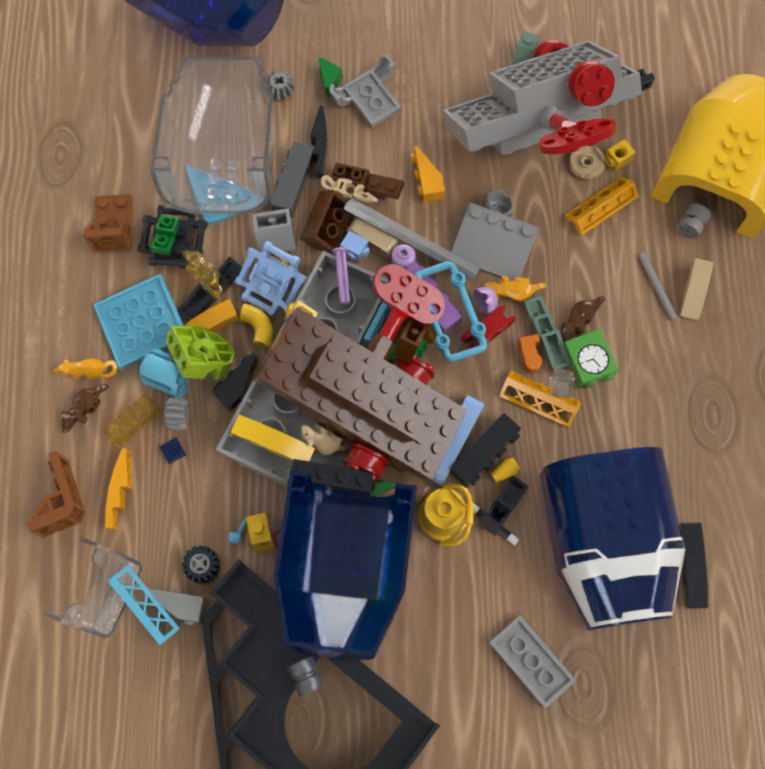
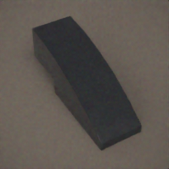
[478,476,529,536]

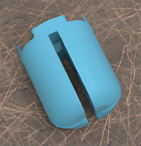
[139,349,189,398]

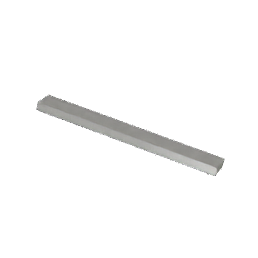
[344,198,480,279]

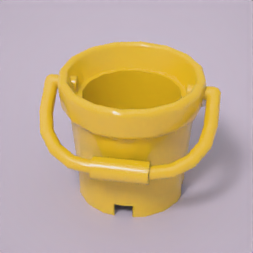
[417,484,474,547]

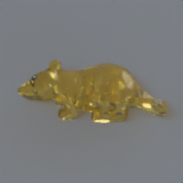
[182,251,223,298]

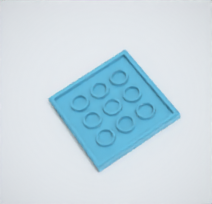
[93,273,184,370]

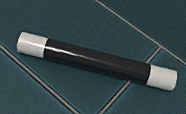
[473,503,519,546]

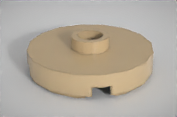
[569,146,606,180]

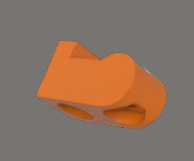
[518,334,542,374]

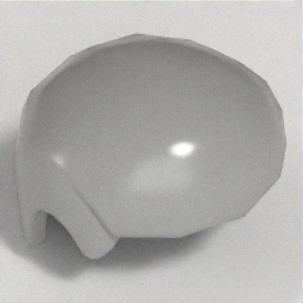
[486,189,514,216]

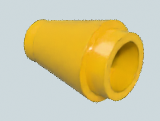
[491,457,521,483]

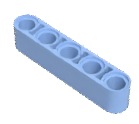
[431,395,485,486]

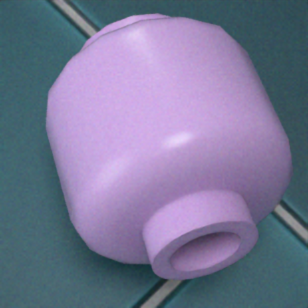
[392,244,416,269]

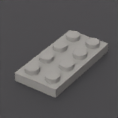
[489,616,576,709]

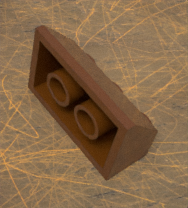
[300,189,355,256]

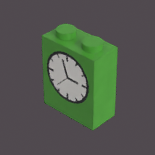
[564,329,619,388]

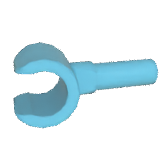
[228,518,247,544]

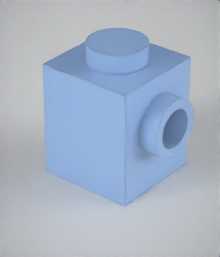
[340,230,370,263]

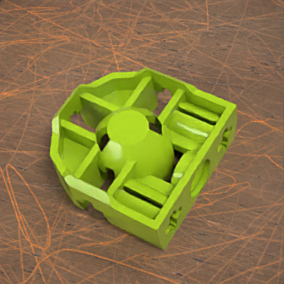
[165,325,235,380]

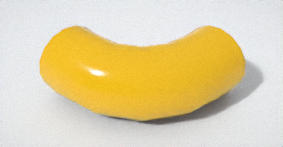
[240,303,273,348]

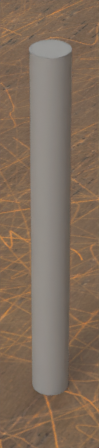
[638,252,677,320]

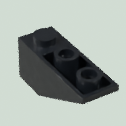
[212,352,258,412]

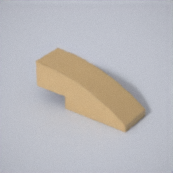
[679,258,714,321]

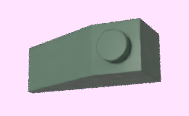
[510,31,540,66]

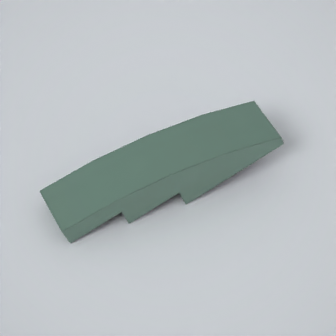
[523,295,571,371]

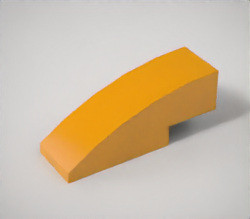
[184,299,239,338]

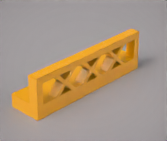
[564,177,639,235]
[499,371,581,428]

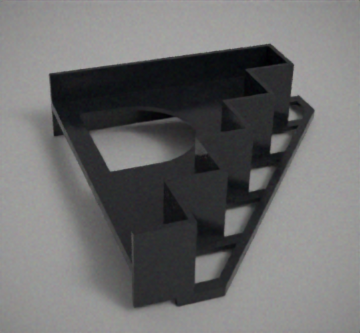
[201,559,440,769]

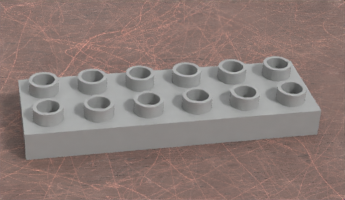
[216,251,389,488]

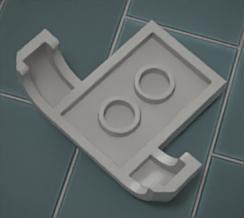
[329,54,401,128]

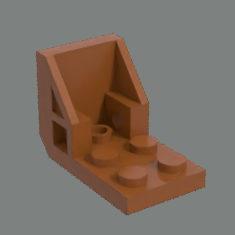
[84,194,133,253]
[27,451,86,538]

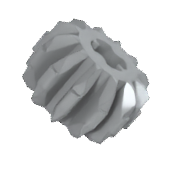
[265,69,295,101]
[164,397,190,430]

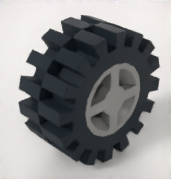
[182,545,220,583]

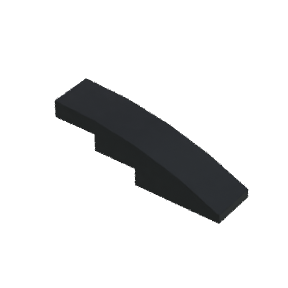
[310,105,328,180]
[178,256,242,322]
[680,522,708,609]

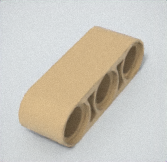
[346,216,400,259]

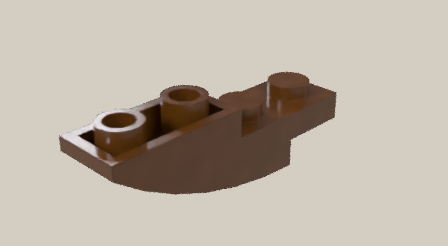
[330,163,405,200]

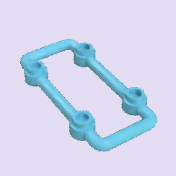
[415,261,487,362]

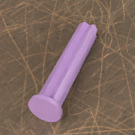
[333,247,350,304]

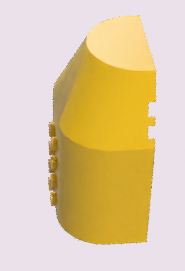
[651,74,765,239]

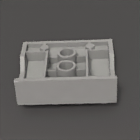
[452,203,540,281]

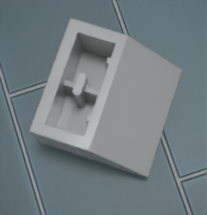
[252,208,296,255]

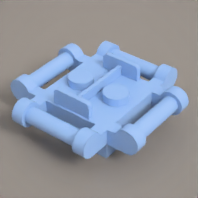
[234,241,307,318]

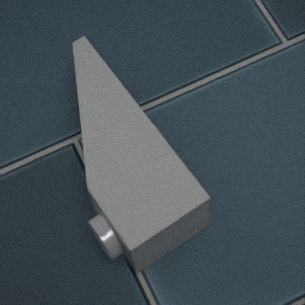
[142,588,207,626]

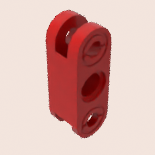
[461,305,516,349]

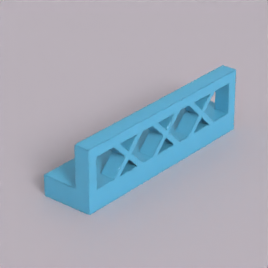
[108,564,180,645]

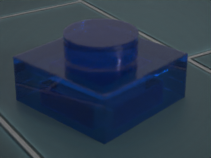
[159,437,186,465]

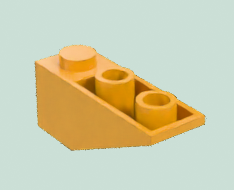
[411,146,445,203]

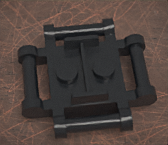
[137,205,208,269]

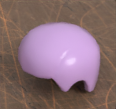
[473,287,498,316]

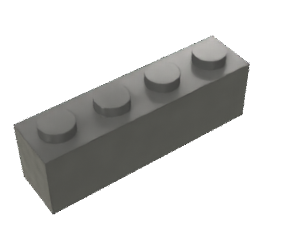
[269,142,314,218]

